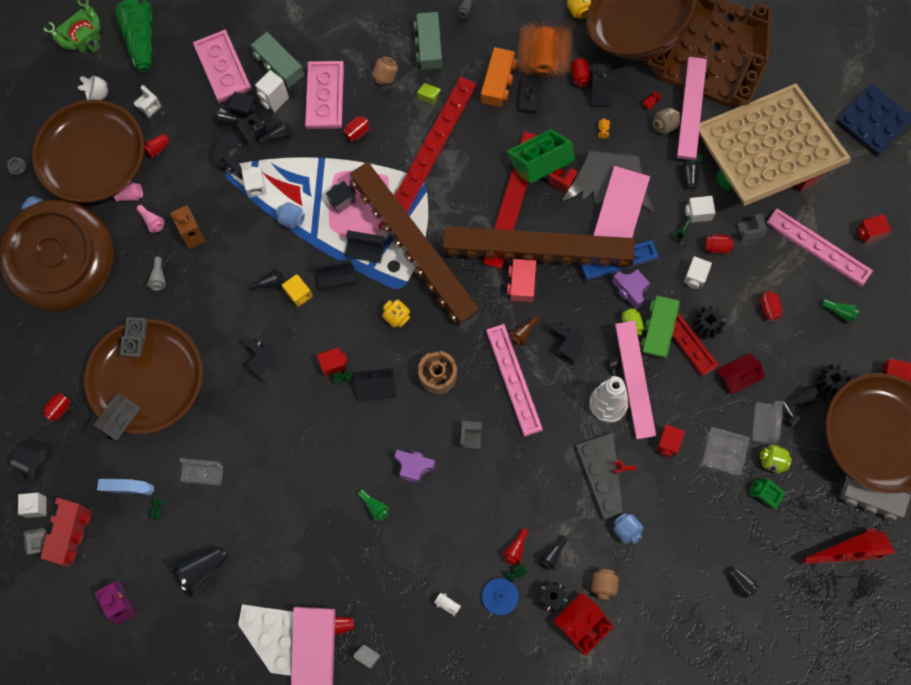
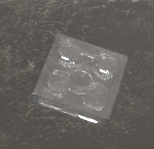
[701,427,750,476]

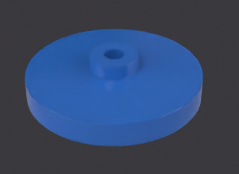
[482,578,519,616]

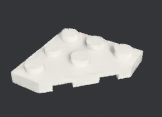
[238,604,294,676]

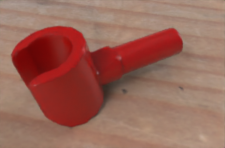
[611,461,636,474]

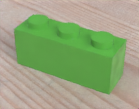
[641,296,680,360]

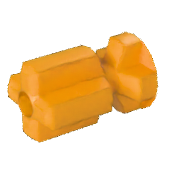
[598,118,610,138]

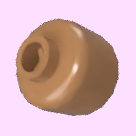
[372,57,398,85]
[591,569,619,600]

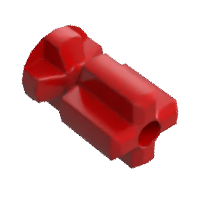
[642,91,661,110]

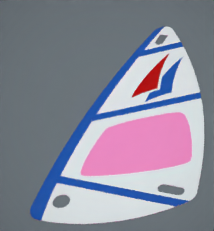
[225,158,428,289]

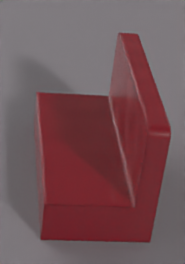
[717,353,765,395]

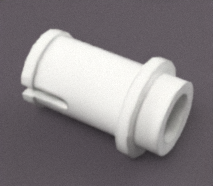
[434,593,461,616]

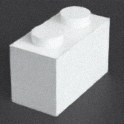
[255,70,289,113]

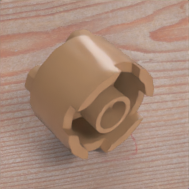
[418,351,457,395]

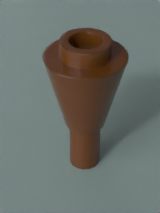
[509,316,539,346]

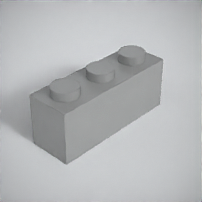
[840,476,911,522]

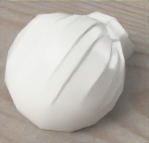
[78,76,108,100]

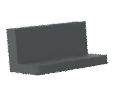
[94,393,141,441]

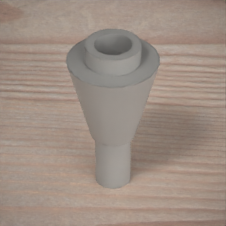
[147,257,166,291]

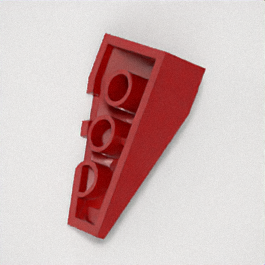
[801,529,895,564]

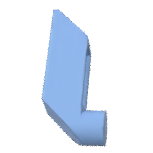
[97,479,154,495]

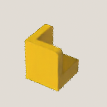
[282,274,313,307]

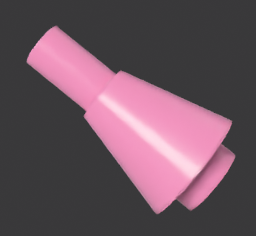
[136,205,165,233]

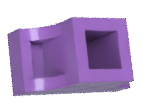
[612,269,650,310]
[395,450,436,484]

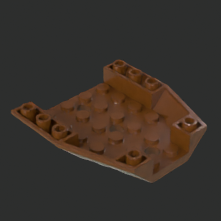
[647,0,772,107]

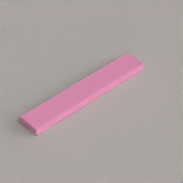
[677,57,707,160]
[765,208,873,287]
[615,321,656,439]
[486,324,543,437]

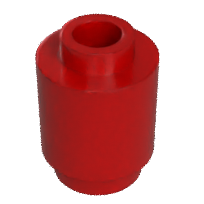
[571,58,592,87]
[342,116,370,143]
[705,234,734,254]
[759,291,783,321]
[42,393,71,422]

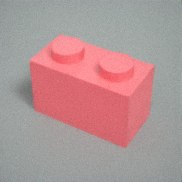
[507,259,536,302]

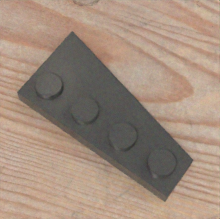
[576,433,623,520]

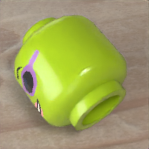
[760,445,792,474]

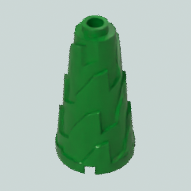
[115,0,152,72]

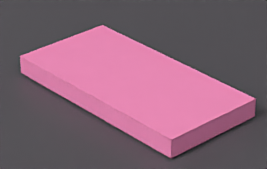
[193,29,252,103]
[305,61,344,129]
[593,166,650,238]
[291,607,335,685]

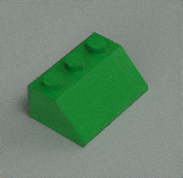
[506,129,575,183]

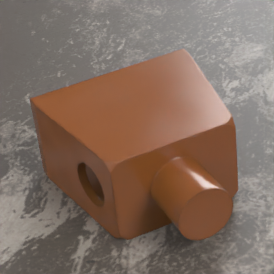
[170,205,206,249]

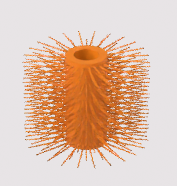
[517,19,573,80]

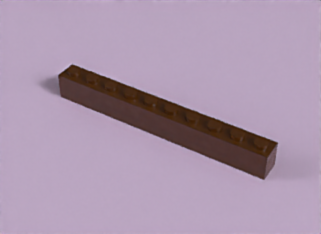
[349,161,479,326]
[443,226,635,268]

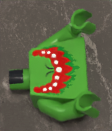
[43,0,101,53]

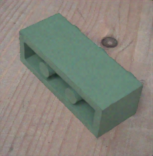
[414,12,443,70]
[251,32,304,88]

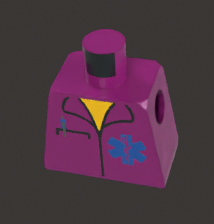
[95,581,136,625]

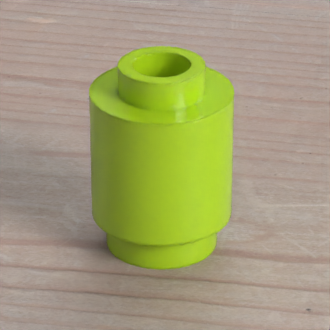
[621,309,645,337]

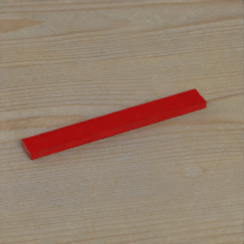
[484,132,538,270]

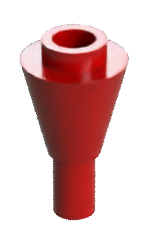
[502,528,529,565]

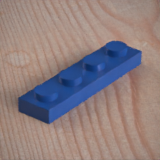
[580,240,659,281]

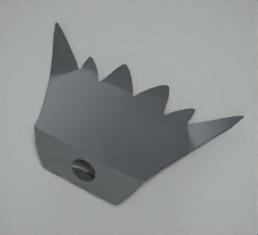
[562,150,654,211]

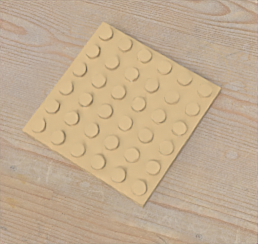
[699,84,851,206]

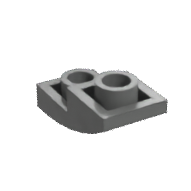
[120,317,148,357]

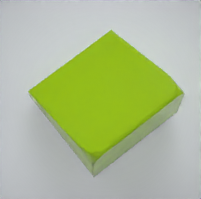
[417,83,441,105]

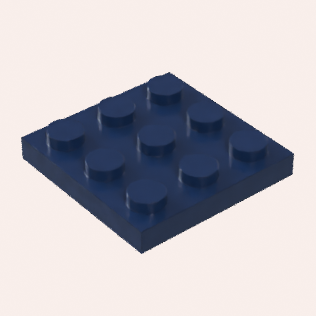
[836,84,911,157]

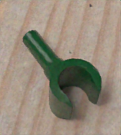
[673,217,692,244]

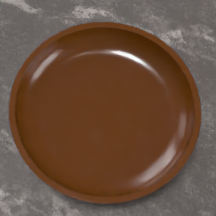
[587,0,696,61]
[32,100,145,204]
[0,200,114,312]
[84,319,203,434]
[825,373,911,493]

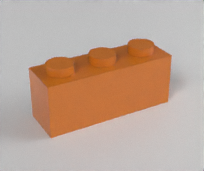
[481,47,518,107]

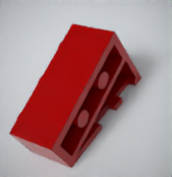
[41,498,91,567]

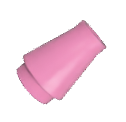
[114,183,143,202]

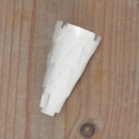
[589,376,629,423]

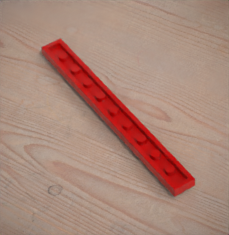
[378,76,476,234]

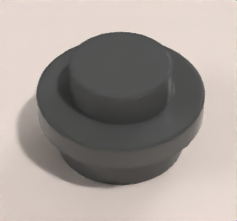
[7,157,26,175]

